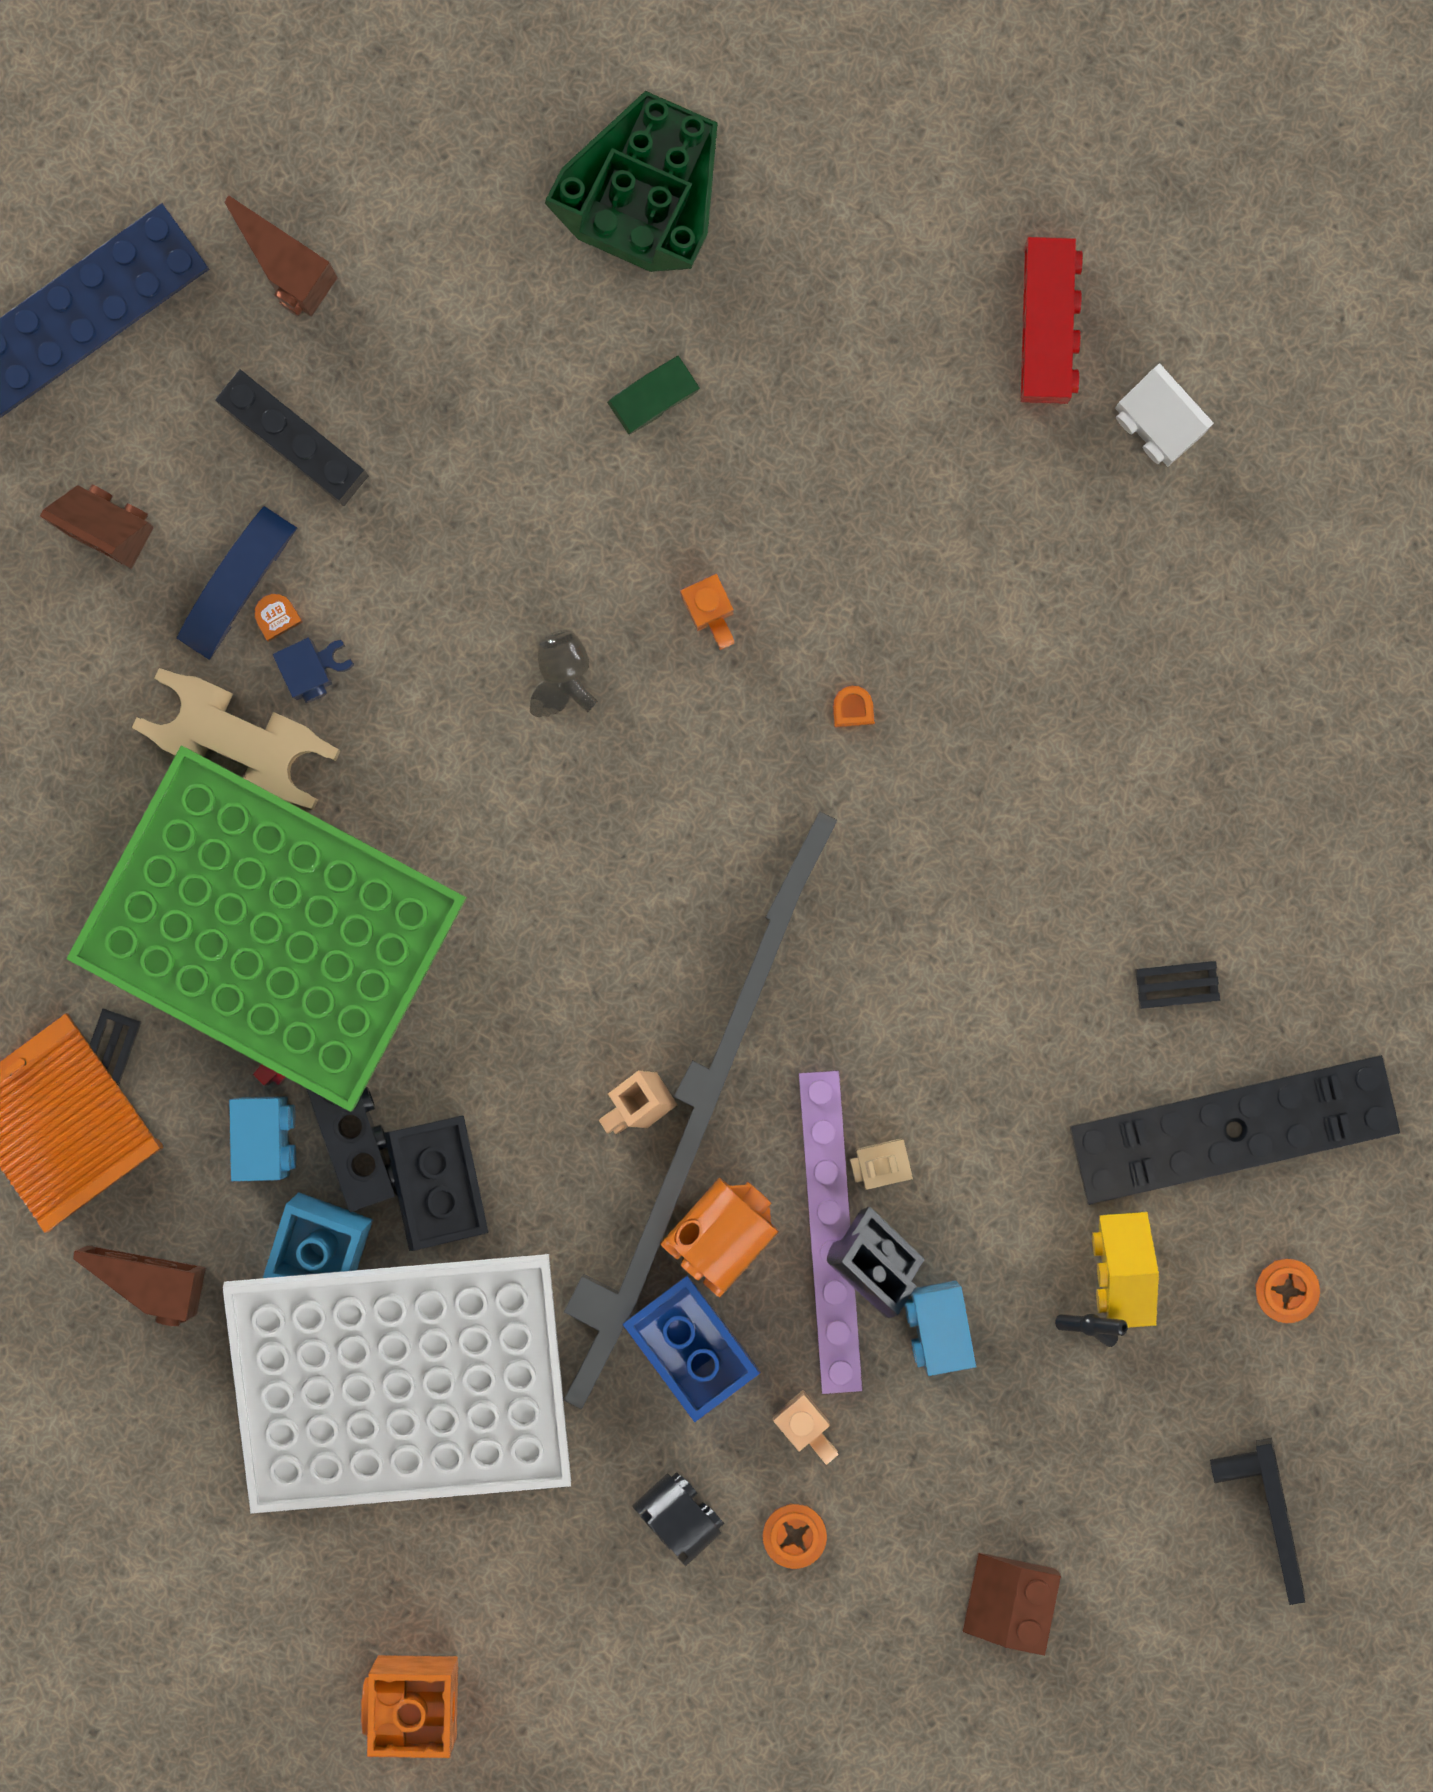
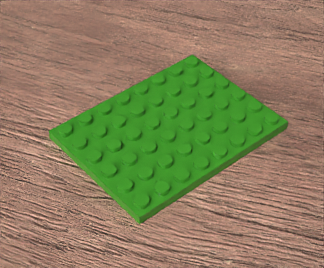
[66,745,467,1112]

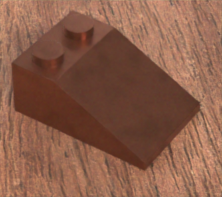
[224,195,338,317]
[40,484,154,569]
[73,1245,206,1326]

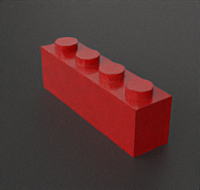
[1020,237,1083,404]

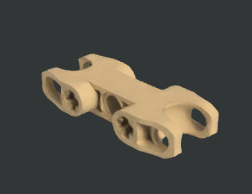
[132,668,340,810]

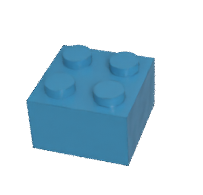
[229,1096,296,1181]
[263,1192,373,1278]
[904,1281,976,1376]

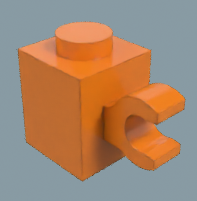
[680,574,735,650]

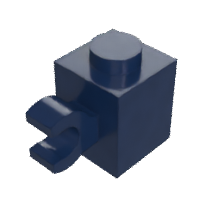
[272,637,354,703]

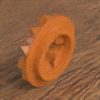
[1255,1259,1320,1323]
[763,1503,827,1569]

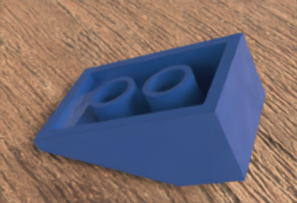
[623,1276,761,1422]

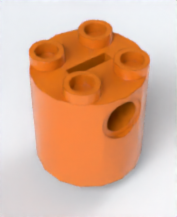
[660,1178,779,1298]

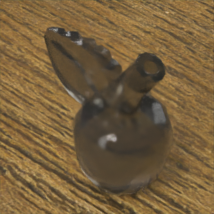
[530,630,598,717]

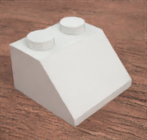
[1115,363,1214,467]

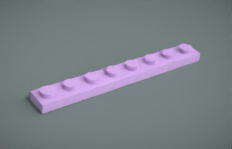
[799,1071,862,1394]

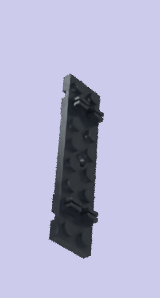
[1069,1055,1400,1205]

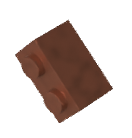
[962,1552,1061,1656]

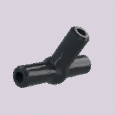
[1055,1314,1128,1347]

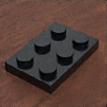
[384,1115,489,1251]

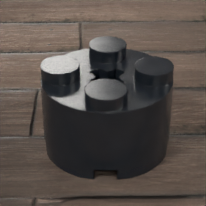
[632,1472,724,1567]

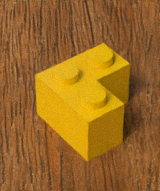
[1092,1212,1159,1328]

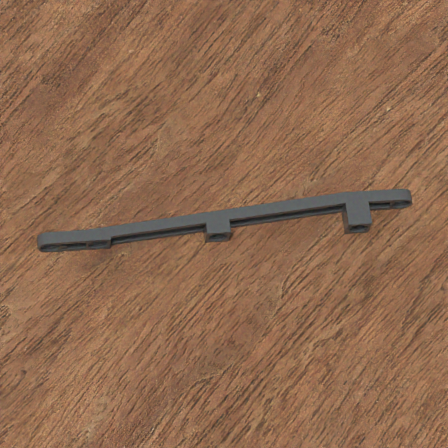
[563,811,838,1409]

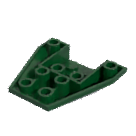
[545,91,718,272]

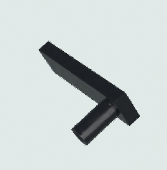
[1210,1437,1305,1605]

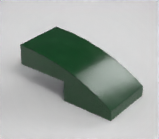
[607,355,700,435]

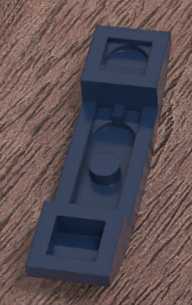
[176,506,297,660]

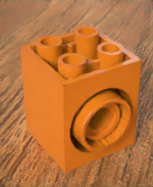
[361,1655,458,1758]

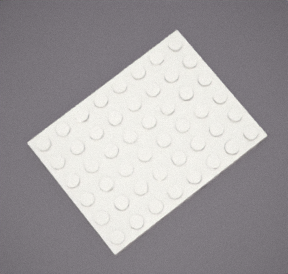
[223,1254,571,1514]

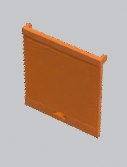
[0,1013,164,1233]

